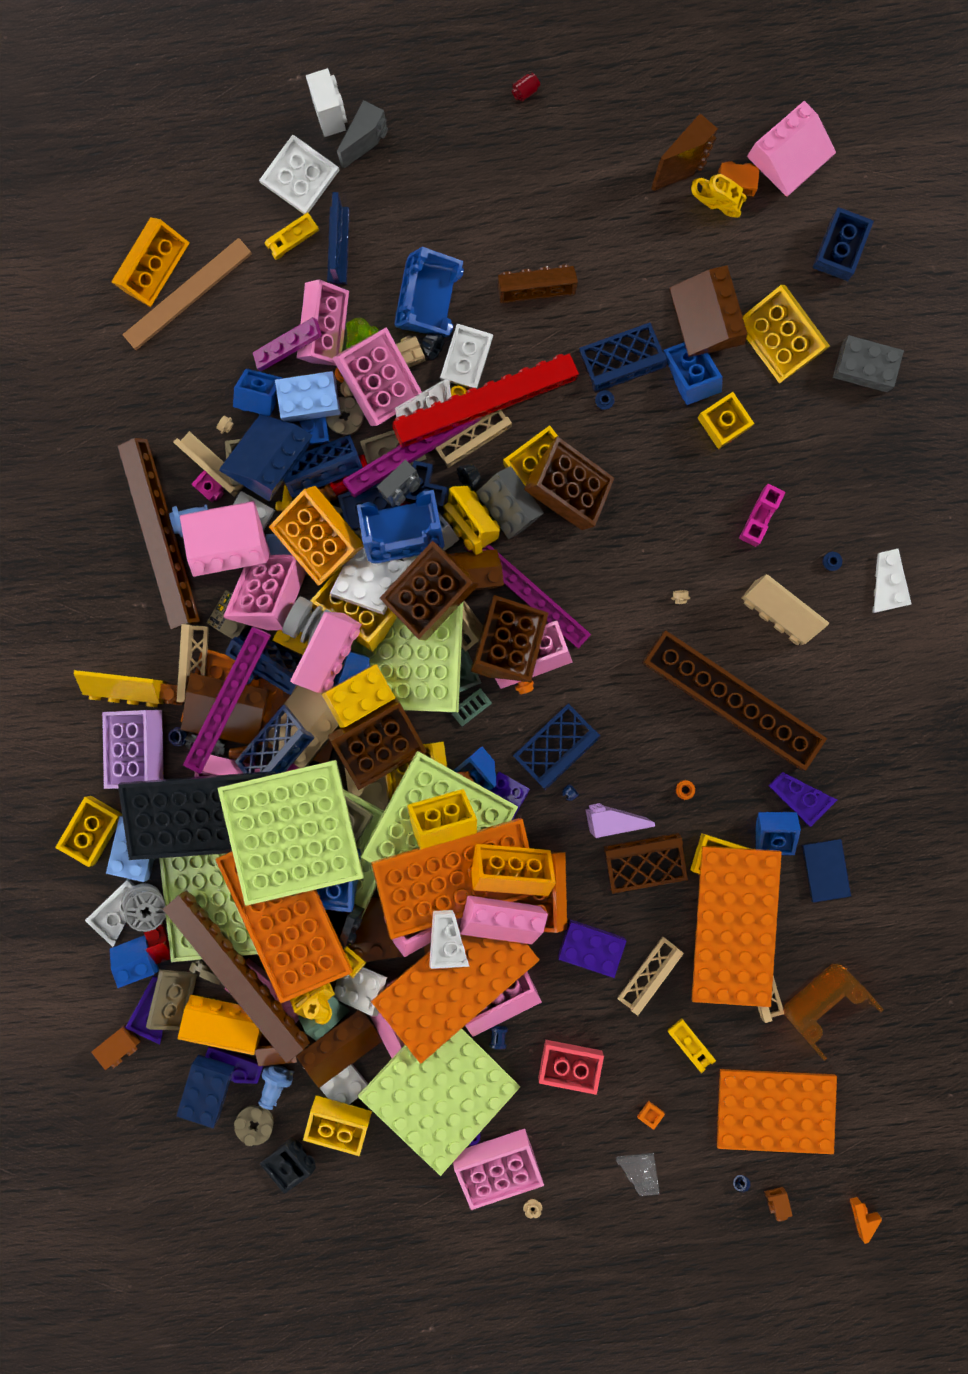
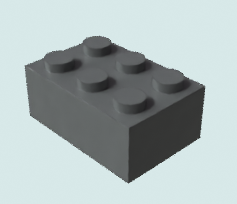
[833,335,904,393]
[476,466,544,539]

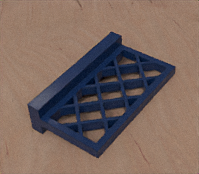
[327,192,350,285]
[579,323,667,393]
[284,435,363,498]
[225,626,301,696]
[513,703,601,790]
[235,705,315,774]

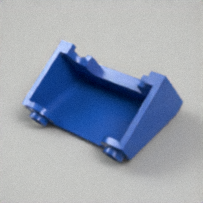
[394,247,464,337]
[357,490,445,563]

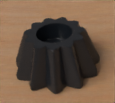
[421,333,444,360]
[456,464,481,491]

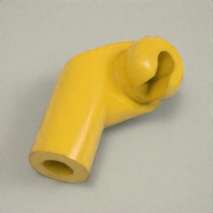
[275,485,292,512]

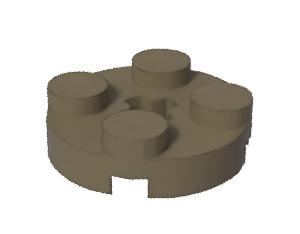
[326,397,364,436]
[189,960,223,985]
[234,1105,274,1146]

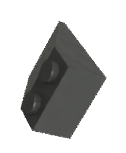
[337,100,388,168]

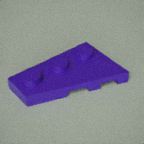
[768,772,837,827]
[125,975,163,1045]
[205,1046,264,1084]

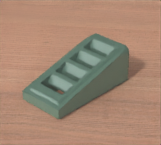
[451,688,492,726]

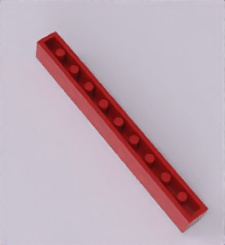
[392,353,579,448]

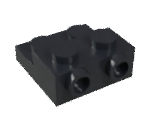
[260,1137,316,1194]

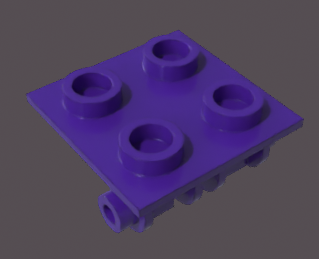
[490,772,530,820]

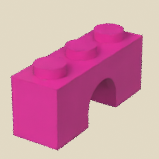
[739,484,785,547]

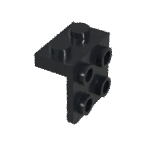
[325,903,365,950]

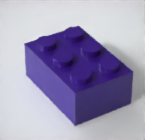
[558,919,626,978]

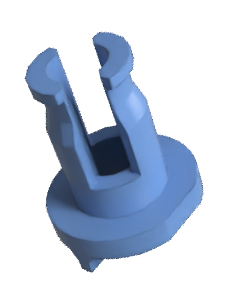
[169,504,208,537]
[258,1065,294,1110]

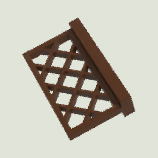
[603,833,688,894]

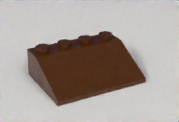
[651,114,718,191]
[669,265,748,357]
[524,436,614,530]
[380,541,479,640]
[471,595,548,682]
[181,673,270,745]
[328,697,427,791]
[336,896,403,962]

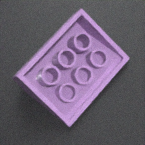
[102,710,164,789]
[585,803,655,838]

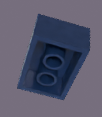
[812,207,874,281]
[177,1054,235,1128]

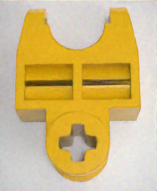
[691,174,747,218]
[290,983,335,1025]

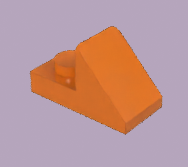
[850,1197,882,1244]

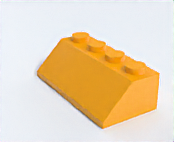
[112,217,190,307]
[471,844,556,896]
[178,995,262,1055]

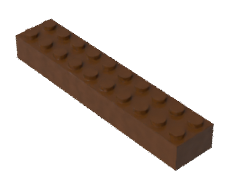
[642,630,827,771]

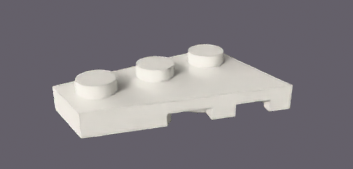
[395,379,451,418]
[872,549,911,613]
[85,879,134,947]
[429,910,469,969]

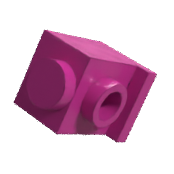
[191,470,225,502]

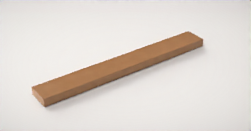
[122,238,252,350]

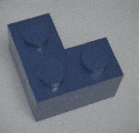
[406,460,448,510]

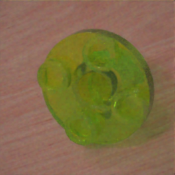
[346,318,379,349]

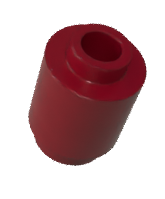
[511,73,540,102]

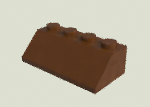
[498,264,578,303]
[449,549,504,590]
[296,1010,382,1088]

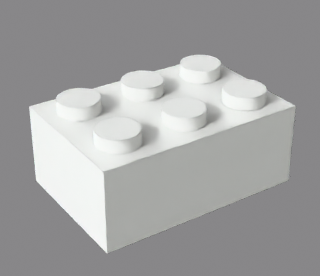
[306,68,347,137]

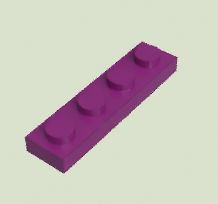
[253,317,322,371]

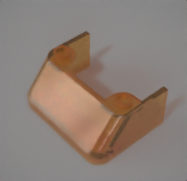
[783,964,883,1061]

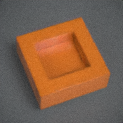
[637,1101,665,1130]

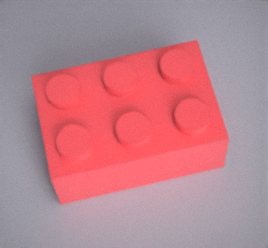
[538,1039,604,1095]

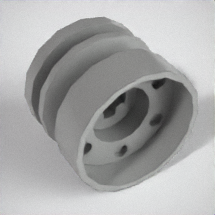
[282,596,331,644]
[122,883,166,932]

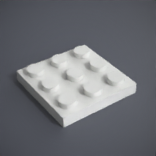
[259,135,339,214]
[330,548,408,615]

